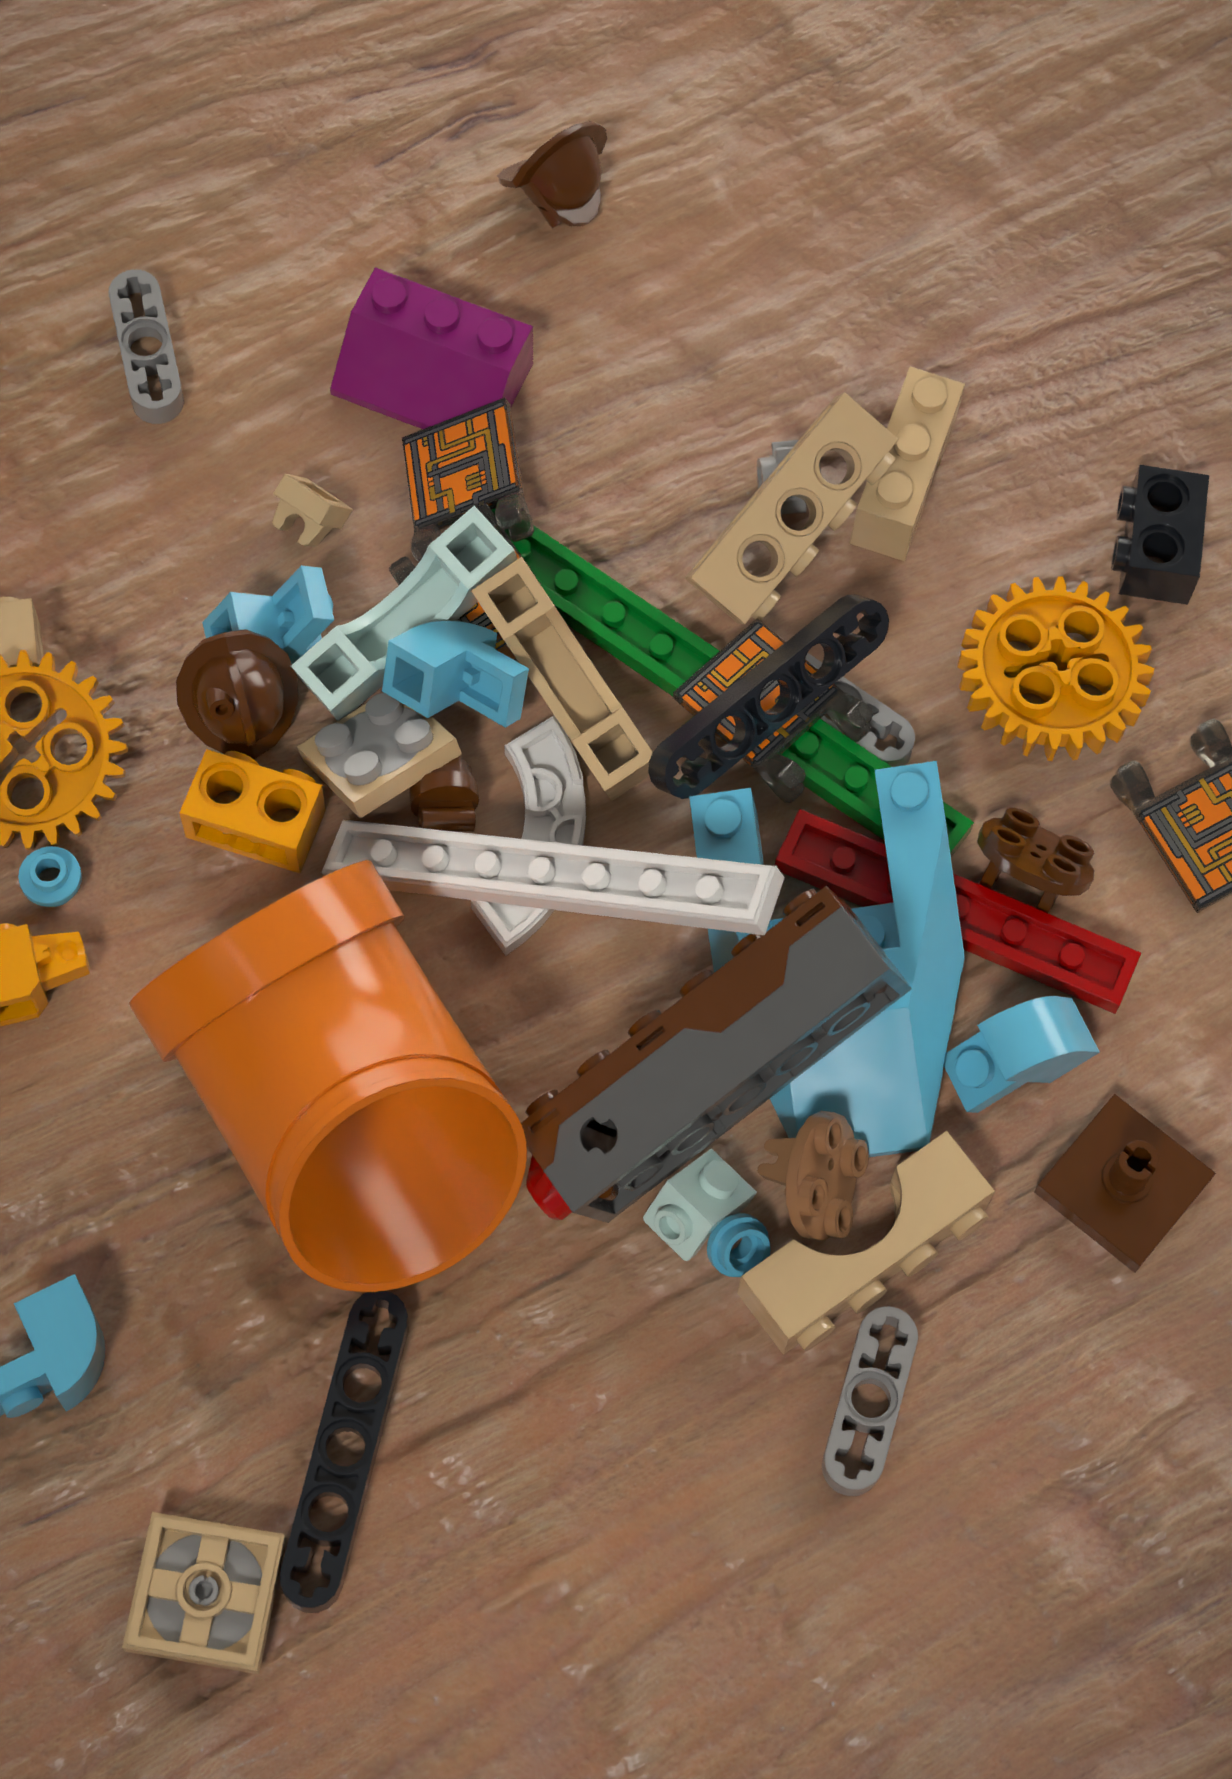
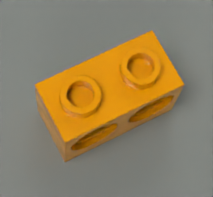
[179,749,326,873]

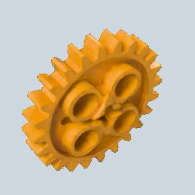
[957,576,1154,761]
[0,650,128,850]

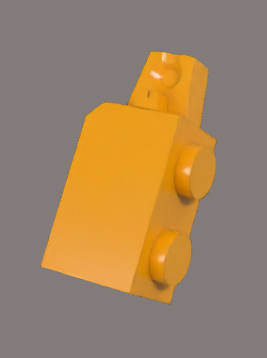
[0,923,90,1027]

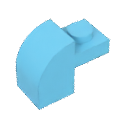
[202,565,334,664]
[382,621,529,728]
[944,996,1100,1113]
[0,1274,105,1418]

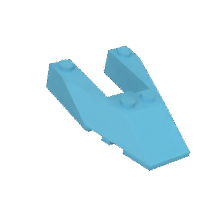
[689,761,965,1157]

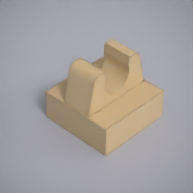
[273,474,353,547]

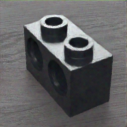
[1111,465,1209,605]

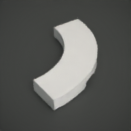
[471,716,586,956]

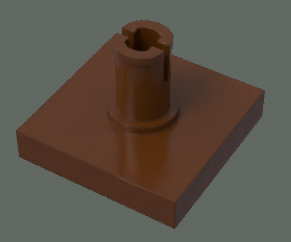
[1034,1093,1216,1273]

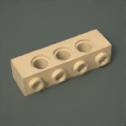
[685,392,899,624]

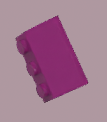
[330,267,533,431]

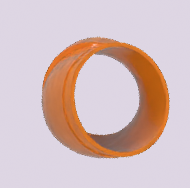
[129,860,527,1292]

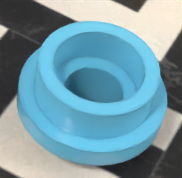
[18,846,82,907]
[707,1213,771,1277]

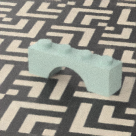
[291,506,517,721]

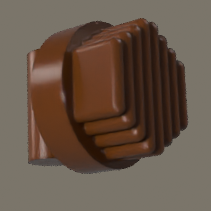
[409,755,479,832]

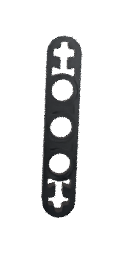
[648,594,889,799]
[280,1291,409,1613]

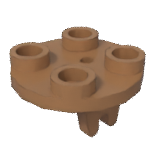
[757,1110,869,1241]

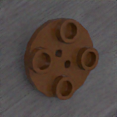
[977,808,1094,913]

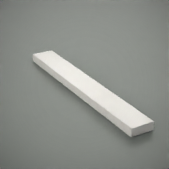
[321,820,785,935]

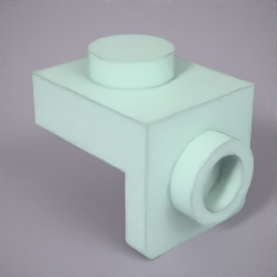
[643,1148,757,1261]

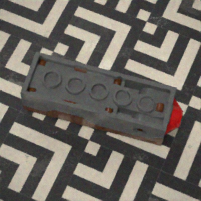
[521,886,912,1223]

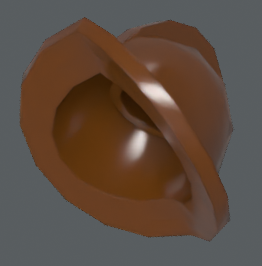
[497,121,607,228]
[176,629,298,759]

